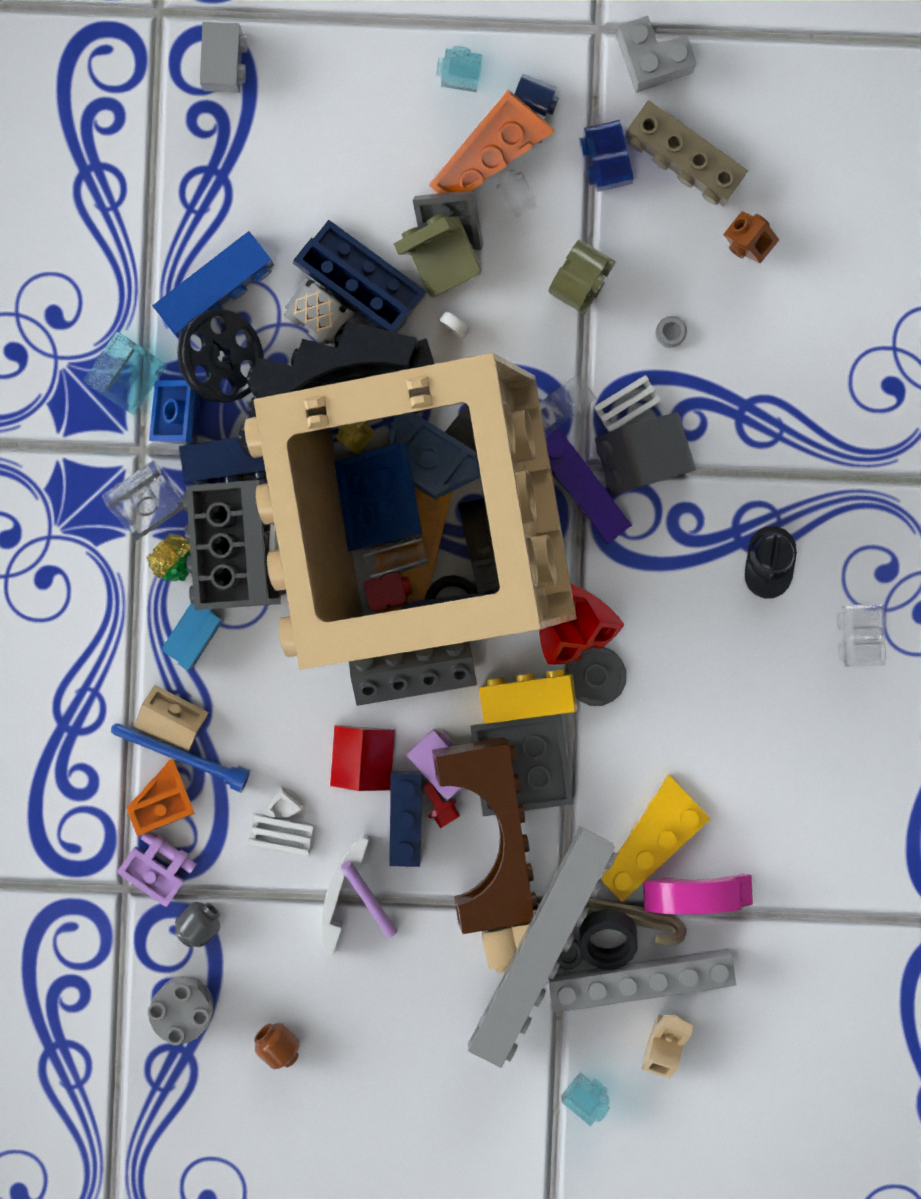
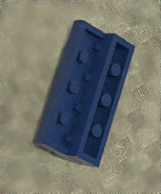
[293,220,427,333]

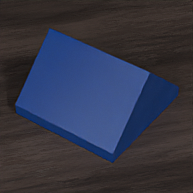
[149,380,201,445]

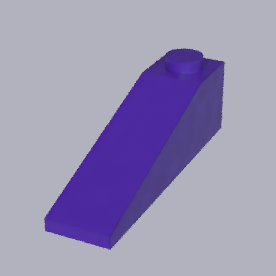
[546,428,632,544]

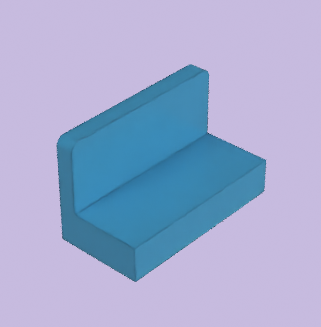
[162,604,224,671]

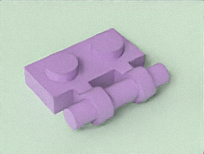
[116,832,197,907]

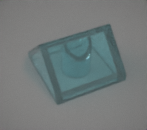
[83,331,168,415]

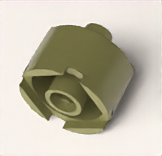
[548,240,616,315]

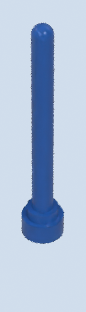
[111,723,250,793]

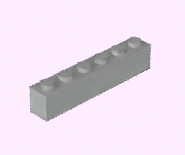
[548,949,736,1013]

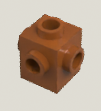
[723,211,779,264]

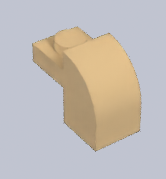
[641,1014,694,1079]

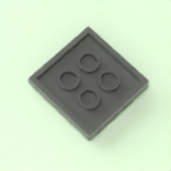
[470,714,573,817]

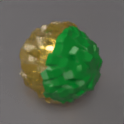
[146,533,191,582]

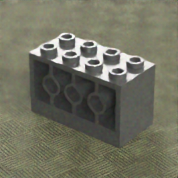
[183,480,281,610]

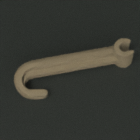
[585,898,687,945]

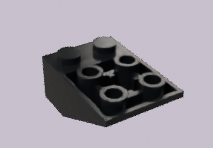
[458,498,500,593]

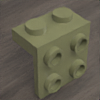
[393,214,481,297]

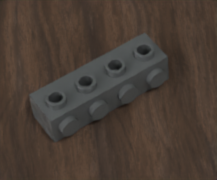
[349,641,477,706]

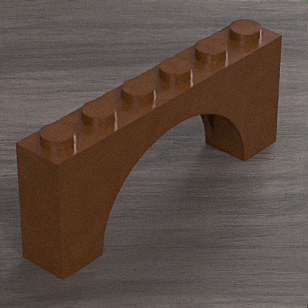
[432,737,538,935]

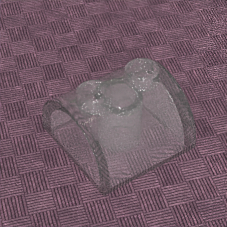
[102,460,184,540]

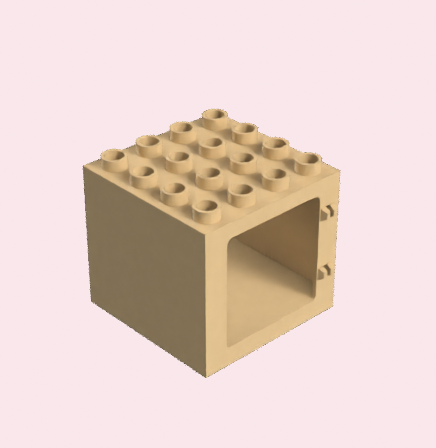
[244,353,577,670]

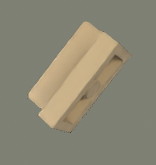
[134,685,209,752]

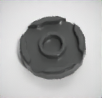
[566,646,626,706]

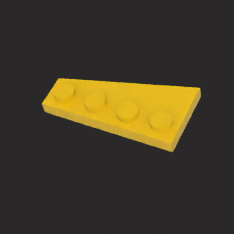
[600,774,711,902]

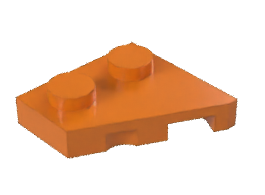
[126,759,195,837]

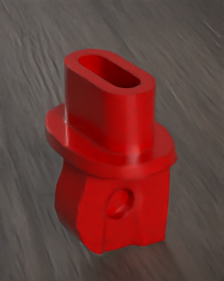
[423,782,461,828]

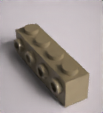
[625,100,748,206]

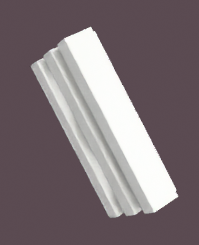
[593,375,662,432]
[248,814,314,856]

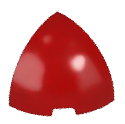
[539,584,624,665]

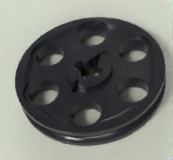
[177,309,264,403]

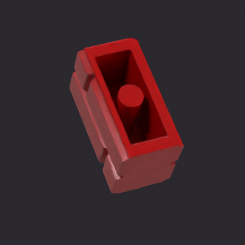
[363,572,413,611]

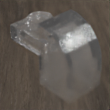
[540,374,596,437]

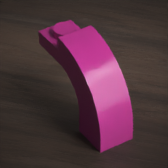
[643,874,753,914]

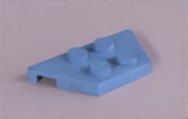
[389,412,481,500]

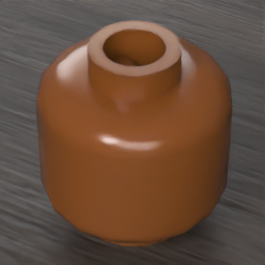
[254,1023,300,1069]

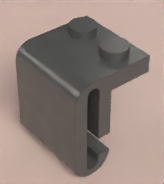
[594,412,696,496]

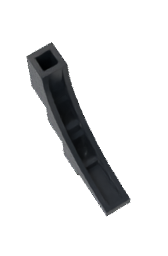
[238,320,420,457]

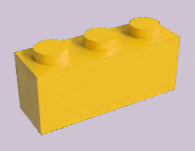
[479,669,578,724]

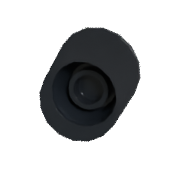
[745,526,797,599]

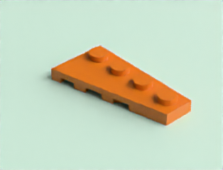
[429,89,555,194]

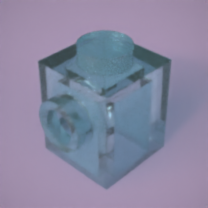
[436,46,482,92]
[561,1073,610,1126]

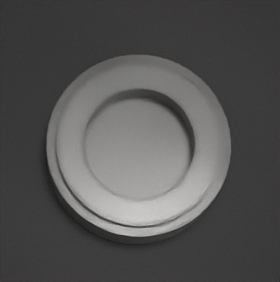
[655,316,687,348]

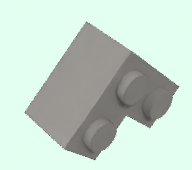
[616,16,697,93]

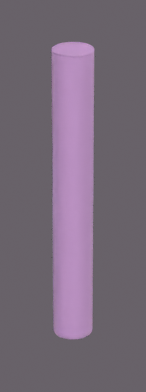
[341,861,397,938]

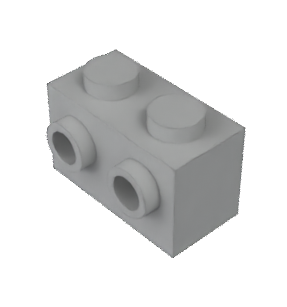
[200,22,248,93]

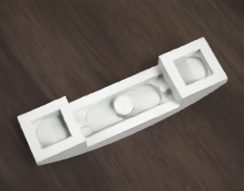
[322,835,370,957]

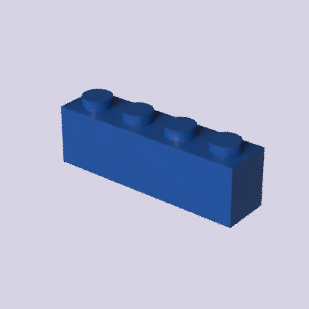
[152,231,274,339]

